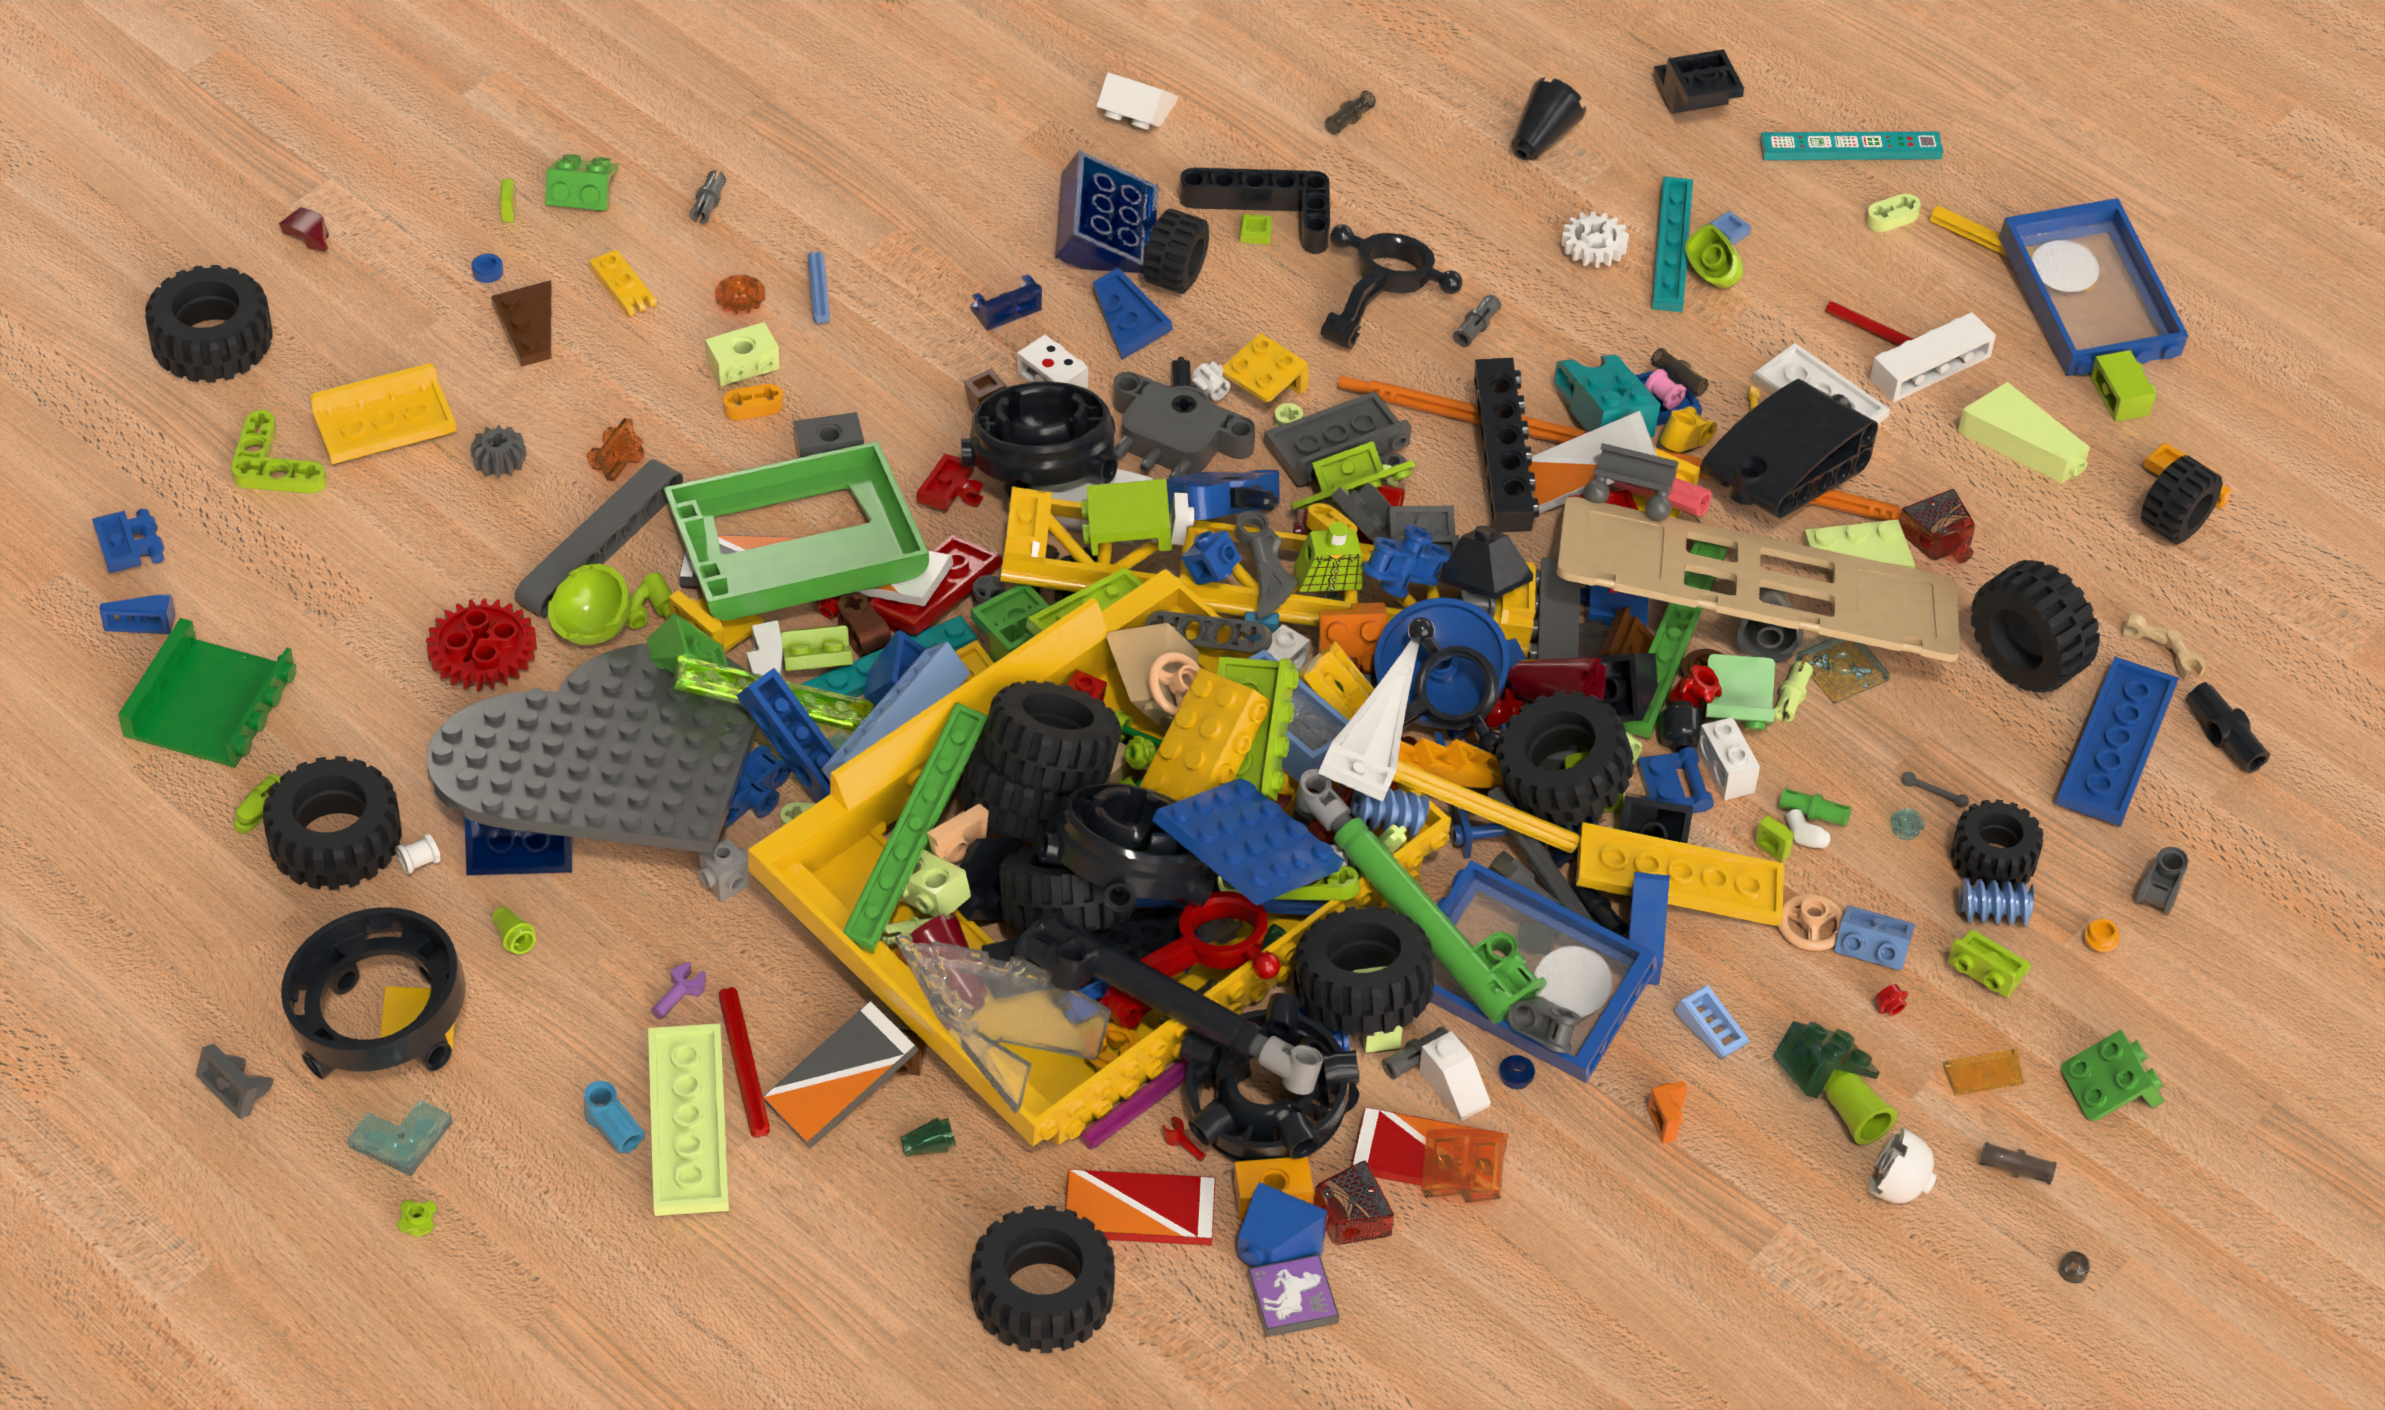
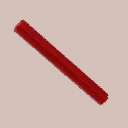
[718,987,770,1138]

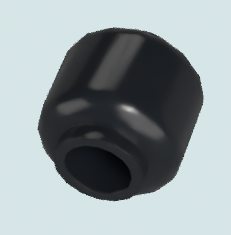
[1659,700,1703,753]

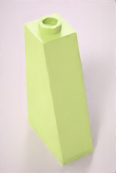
[1958,382,2090,483]

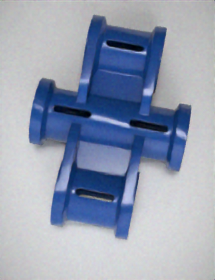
[1362,525,1451,598]
[723,745,791,828]

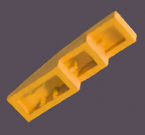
[1398,738,1506,788]

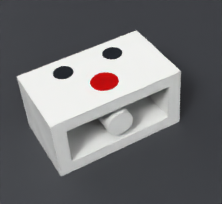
[1017,335,1088,389]

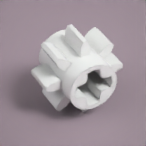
[1192,361,1230,401]

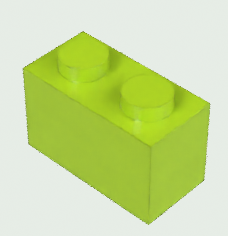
[2090,350,2156,422]

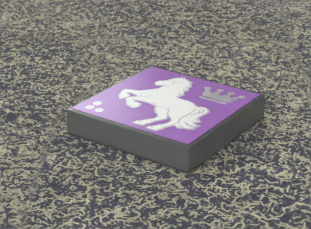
[1247,1254,1339,1337]

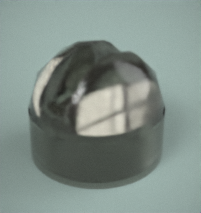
[2058,1250,2090,1284]

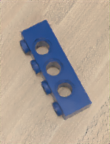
[736,668,836,803]

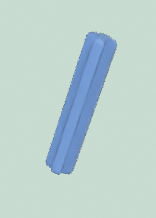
[807,251,830,324]

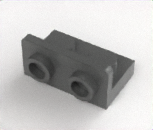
[1331,483,1391,541]

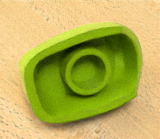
[1685,224,1744,288]

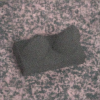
[195,1044,274,1119]

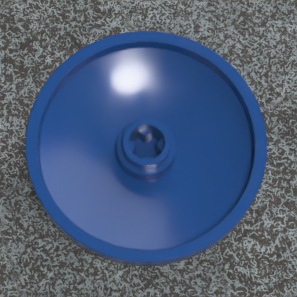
[1374,598,1510,728]

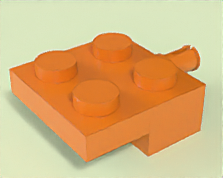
[1319,602,1387,674]

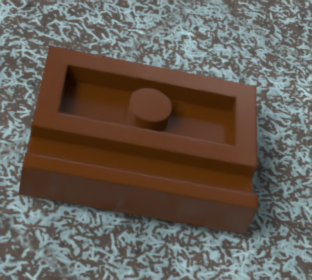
[1598,606,1654,656]

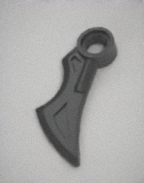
[1235,510,1299,620]

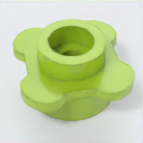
[397,1200,437,1237]

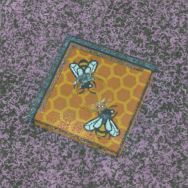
[1796,637,1890,704]

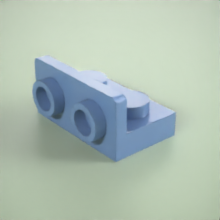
[1834,905,1915,970]

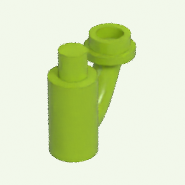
[625,572,673,629]

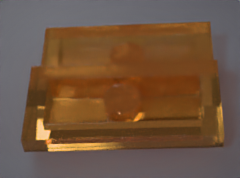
[1421,1128,1505,1203]

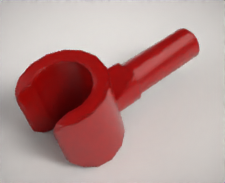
[1162,1116,1206,1162]

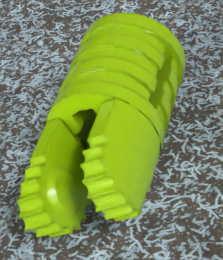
[233,774,280,834]

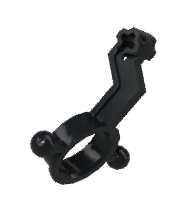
[1320,224,1463,350]
[1403,617,1500,755]

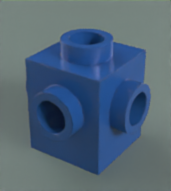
[1181,531,1242,585]

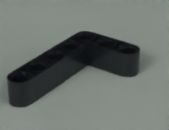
[1179,167,1330,254]

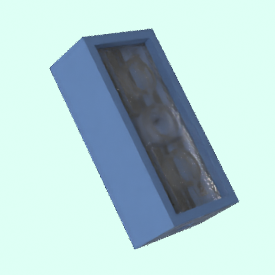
[1247,649,1349,783]

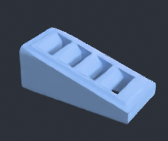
[1674,985,1750,1059]

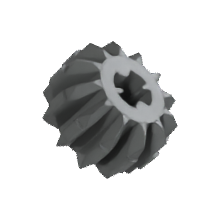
[470,425,527,479]

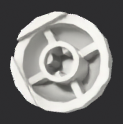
[1868,1128,1937,1204]

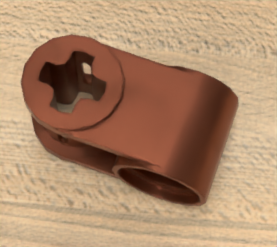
[838,592,892,656]

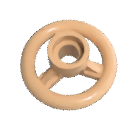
[1148,652,1201,717]
[1778,894,1844,951]

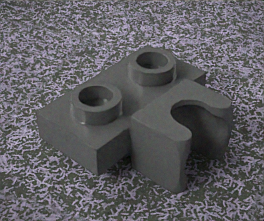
[1488,851,1560,905]

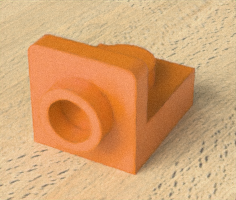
[1647,1081,1687,1144]

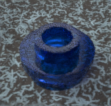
[1499,1055,1535,1090]

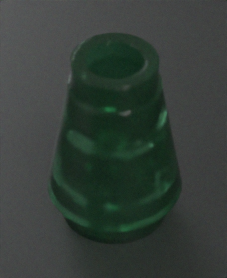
[900,1117,957,1157]

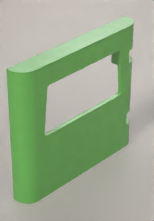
[664,441,929,620]

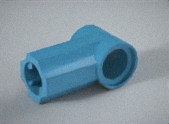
[584,1081,645,1154]

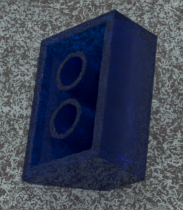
[464,812,574,875]

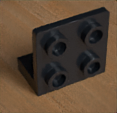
[957,838,1024,921]

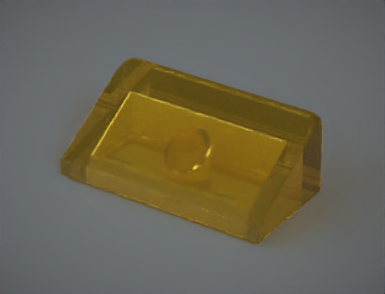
[1942,1049,2024,1096]

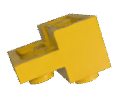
[1299,641,1375,721]

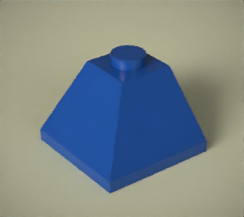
[864,630,926,705]
[1237,1182,1327,1267]

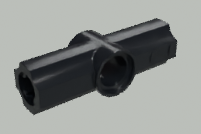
[2186,682,2270,774]

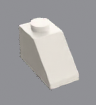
[1419,1031,1491,1122]

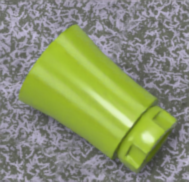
[1821,1065,1897,1145]

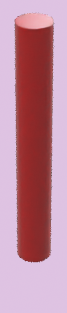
[1826,301,1913,346]

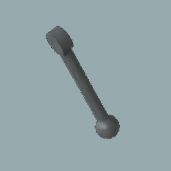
[1902,772,1969,807]

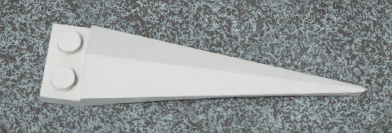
[1318,639,1419,802]

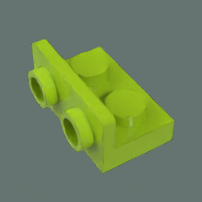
[781,625,853,671]

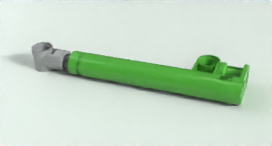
[1295,769,1547,1024]

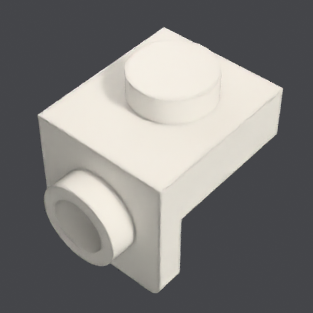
[1151,493,1194,545]

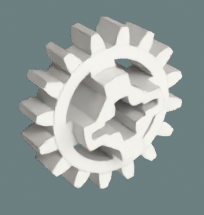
[1561,211,1629,268]

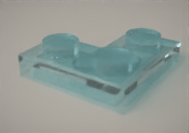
[348,1101,452,1176]

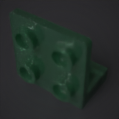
[1773,1021,1880,1098]

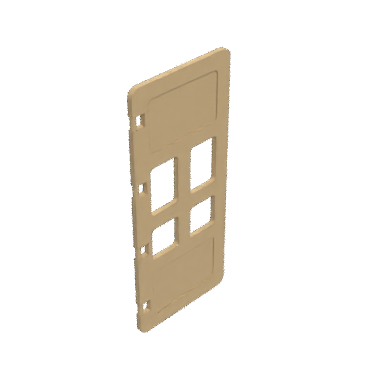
[1556,497,1960,662]

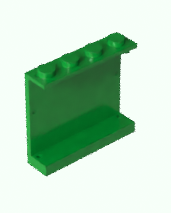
[118,618,296,768]

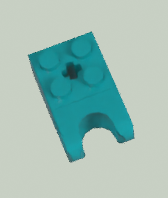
[1554,354,1661,437]

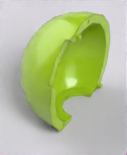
[548,563,631,645]

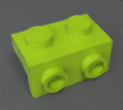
[1947,929,2032,998]

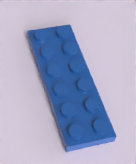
[2056,656,2179,826]

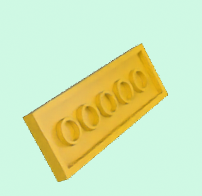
[1576,822,1784,926]

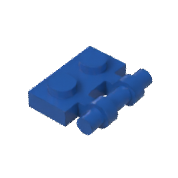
[92,508,164,573]

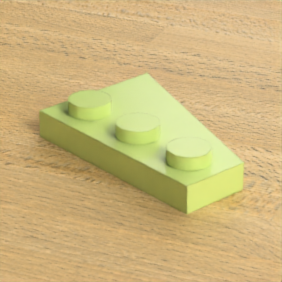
[1803,520,1916,569]

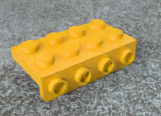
[310,363,457,464]
[1139,667,1271,801]

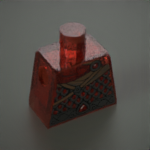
[1899,489,1975,564]
[1313,1160,1394,1245]

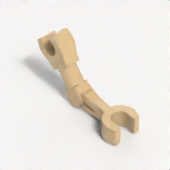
[2122,613,2206,679]

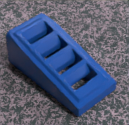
[99,594,175,634]

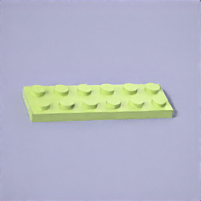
[648,1023,729,1216]

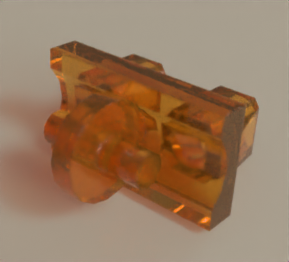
[587,418,645,481]

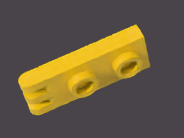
[589,249,657,317]

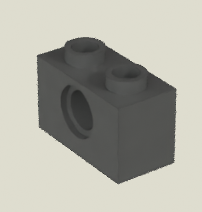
[793,412,864,458]

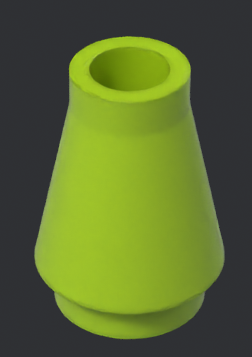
[491,906,536,955]

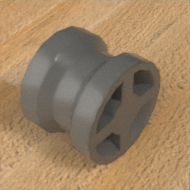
[973,575,1006,608]

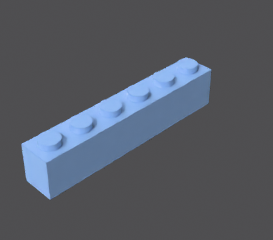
[821,641,970,781]

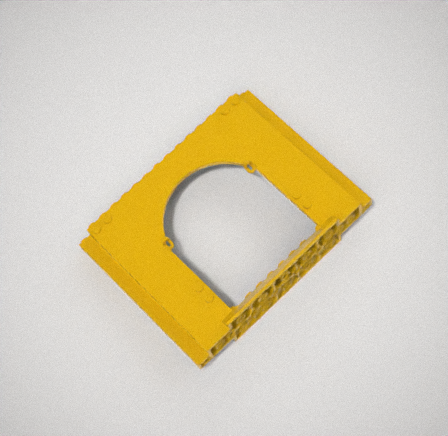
[748,568,1451,1146]

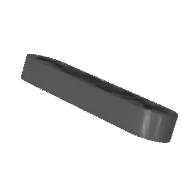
[1145,611,1272,655]

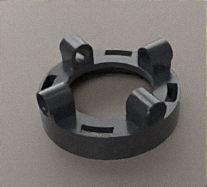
[281,907,465,1079]

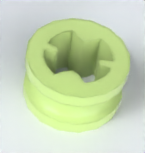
[1274,403,1303,428]

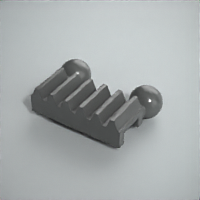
[1584,443,1679,521]

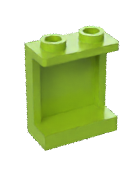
[1081,479,1172,556]

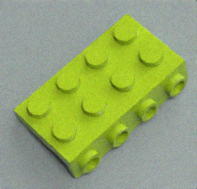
[1217,657,1299,801]

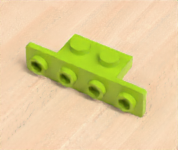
[1291,441,1417,511]

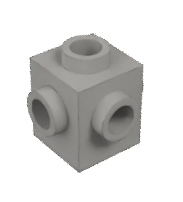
[698,838,750,902]

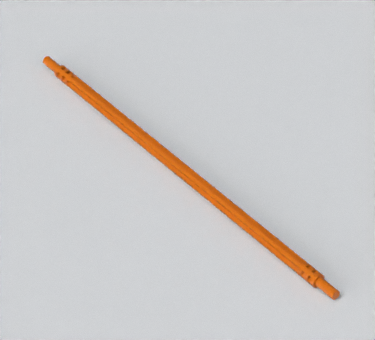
[1338,375,1929,529]

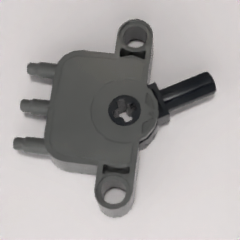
[1113,356,1255,478]

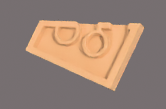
[927,804,989,867]

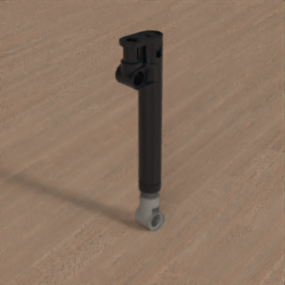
[1014,912,1323,1095]

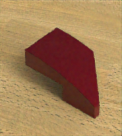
[279,207,329,252]

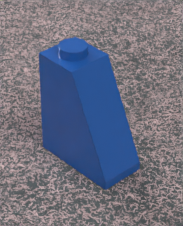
[1624,872,1670,985]

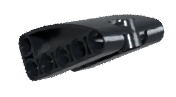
[1700,379,1878,519]

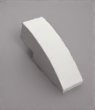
[746,620,784,682]

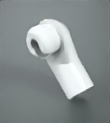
[1786,809,1831,849]

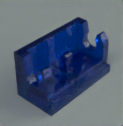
[971,274,1042,331]

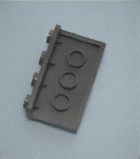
[1264,391,1411,486]

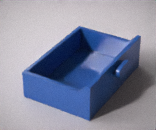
[1580,584,1649,632]

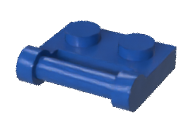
[1637,747,1714,813]

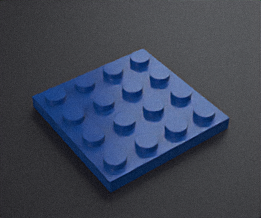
[1152,777,1344,906]

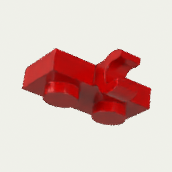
[916,453,983,511]

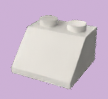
[1097,72,1178,130]

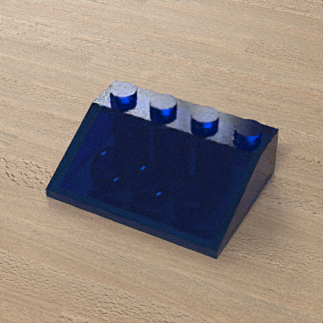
[1055,150,1159,273]

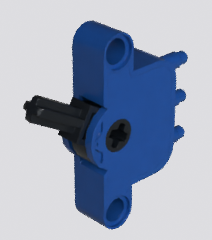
[1166,470,1280,520]

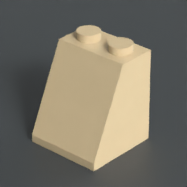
[1107,623,1199,731]

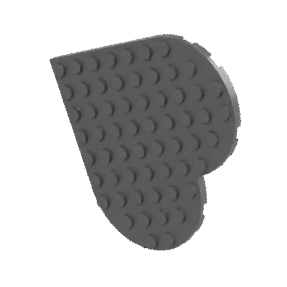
[426,643,758,854]

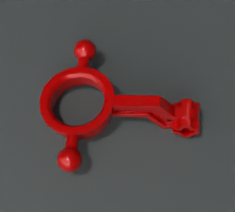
[1100,891,1281,1030]

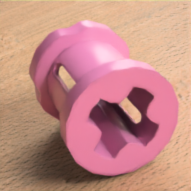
[1644,369,1686,410]

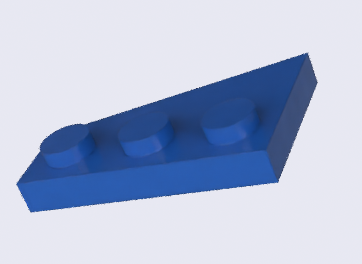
[1093,268,1173,359]

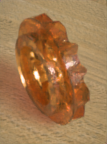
[715,275,765,314]

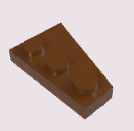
[491,280,552,367]

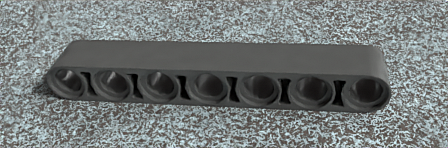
[514,459,683,617]

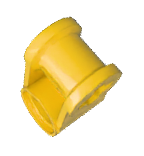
[1659,406,1717,452]

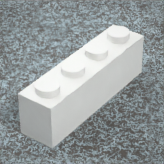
[1870,312,1996,402]

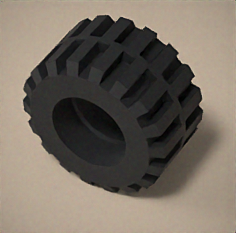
[1143,208,1209,294]
[2141,455,2223,544]
[1951,799,2044,891]

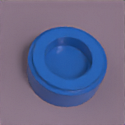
[471,254,504,283]

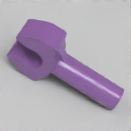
[651,962,706,1019]

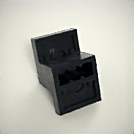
[1653,49,1744,114]

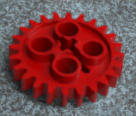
[426,598,537,690]

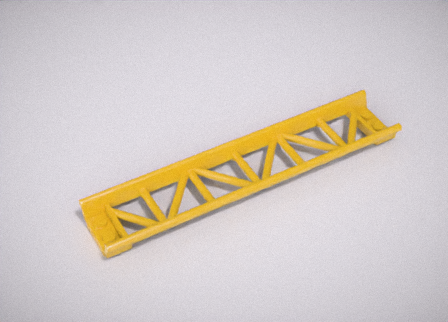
[1000,487,1536,657]

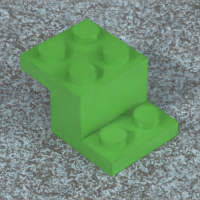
[971,584,1049,663]

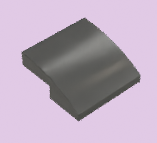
[1387,506,1459,569]

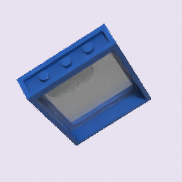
[1999,198,2189,376]
[1430,860,1657,1083]

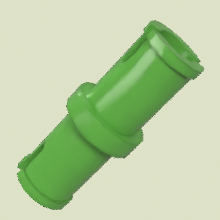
[1779,787,1852,827]

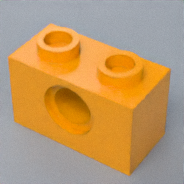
[1233,1156,1314,1219]

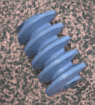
[1350,788,1429,837]
[1959,878,2034,927]

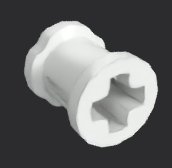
[395,833,441,875]

